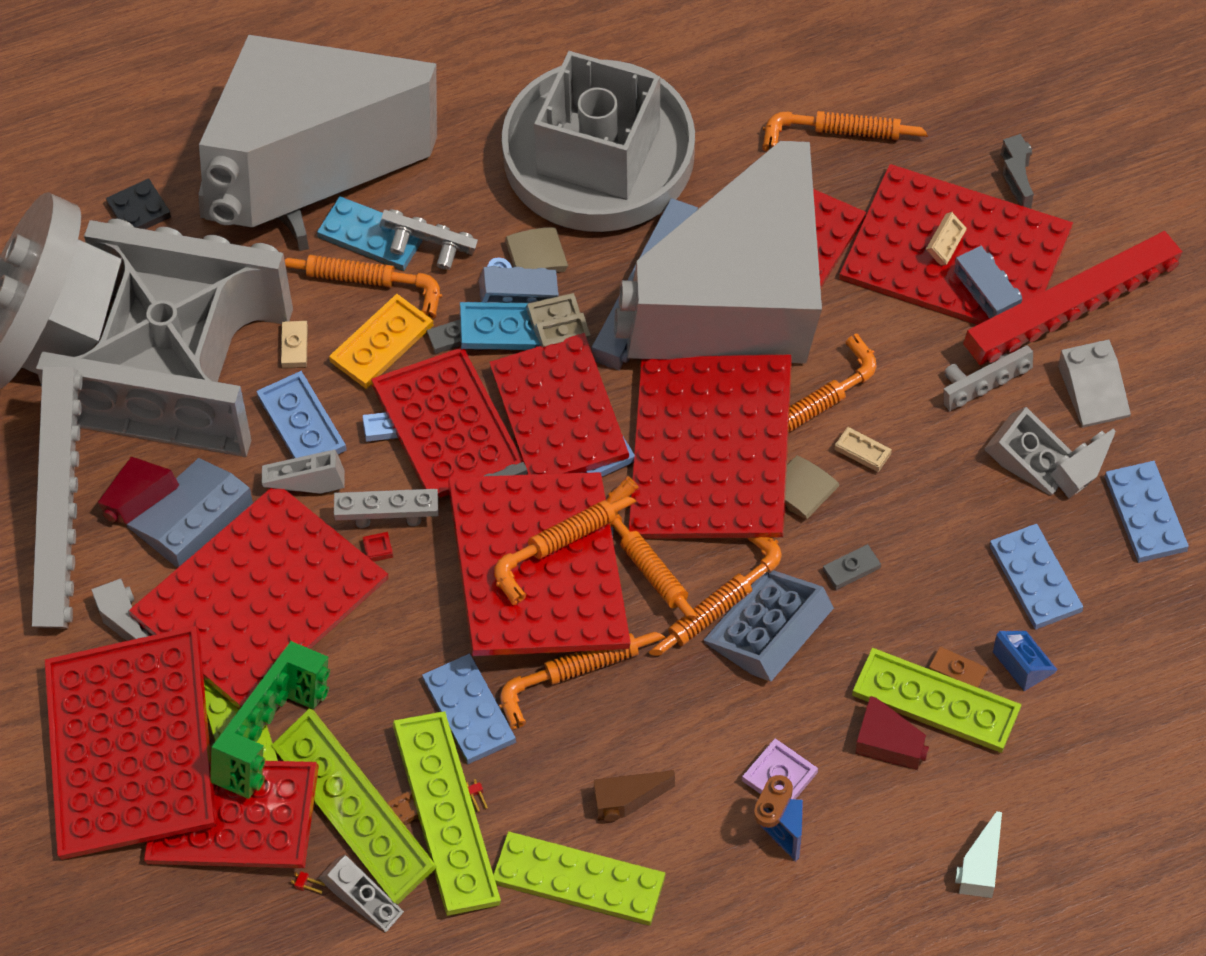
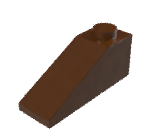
[594,770,675,822]

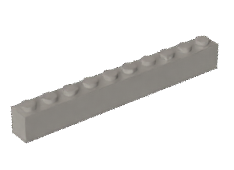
[32,367,82,629]

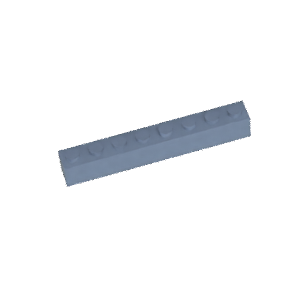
[592,198,698,371]

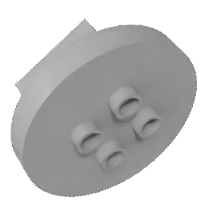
[502,51,695,232]
[0,192,121,389]

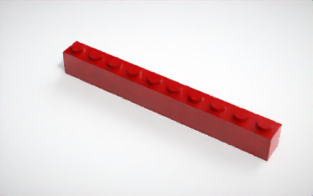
[963,231,1183,366]

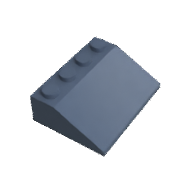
[126,458,253,568]
[704,570,834,682]

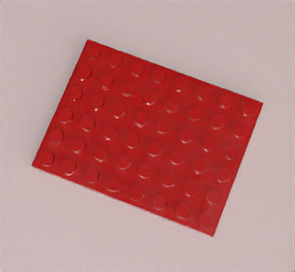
[839,164,1073,325]
[629,354,792,539]
[448,472,631,656]
[129,488,388,709]
[45,626,217,860]

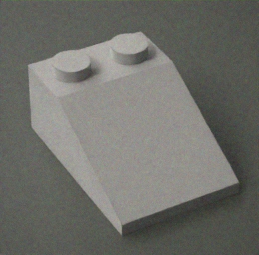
[1058,339,1131,428]
[984,407,1074,495]

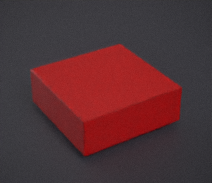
[363,532,394,562]

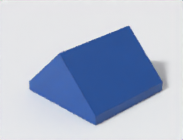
[993,631,1057,691]
[761,799,803,861]

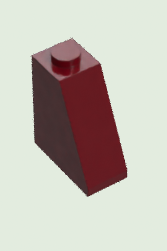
[98,456,179,525]
[855,696,929,770]

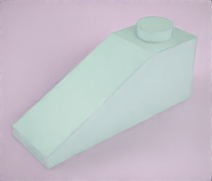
[955,811,1002,898]

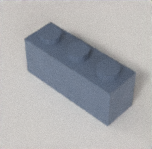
[954,246,1022,318]
[479,266,558,303]

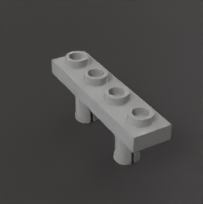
[380,209,478,270]
[944,345,1033,411]
[334,489,438,528]

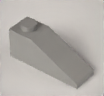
[262,449,345,493]

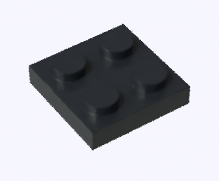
[106,178,171,229]

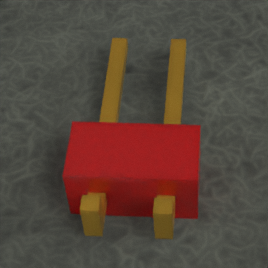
[466,779,488,812]
[291,871,325,894]

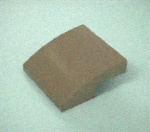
[505,227,568,272]
[526,293,590,348]
[785,455,839,519]

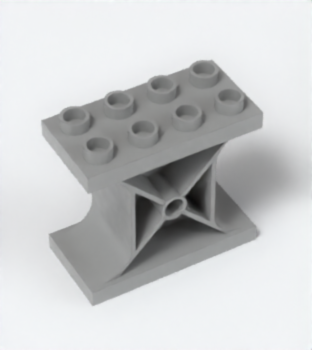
[36,219,293,457]

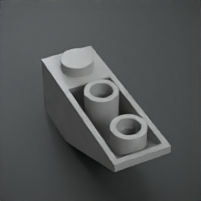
[1050,428,1116,499]
[91,579,149,641]
[319,855,404,932]

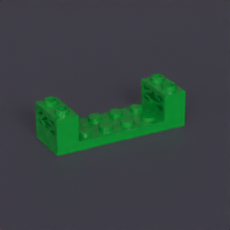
[211,641,330,799]

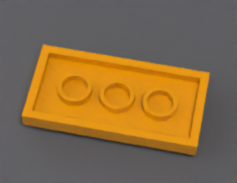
[329,294,434,389]

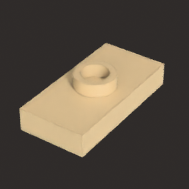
[926,212,967,266]
[281,321,308,368]
[834,427,892,472]

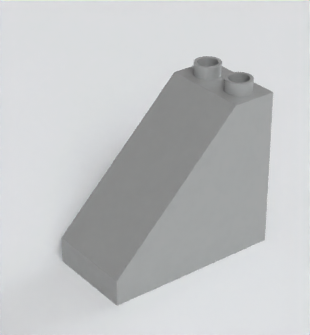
[199,35,437,227]
[614,141,822,363]

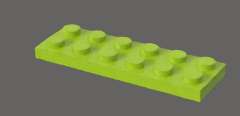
[852,648,1022,753]
[494,831,665,926]

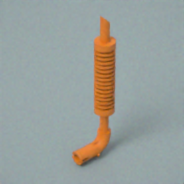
[762,111,928,152]
[285,255,443,319]
[789,333,877,432]
[606,476,700,618]
[494,497,636,605]
[649,537,782,656]
[499,632,666,730]

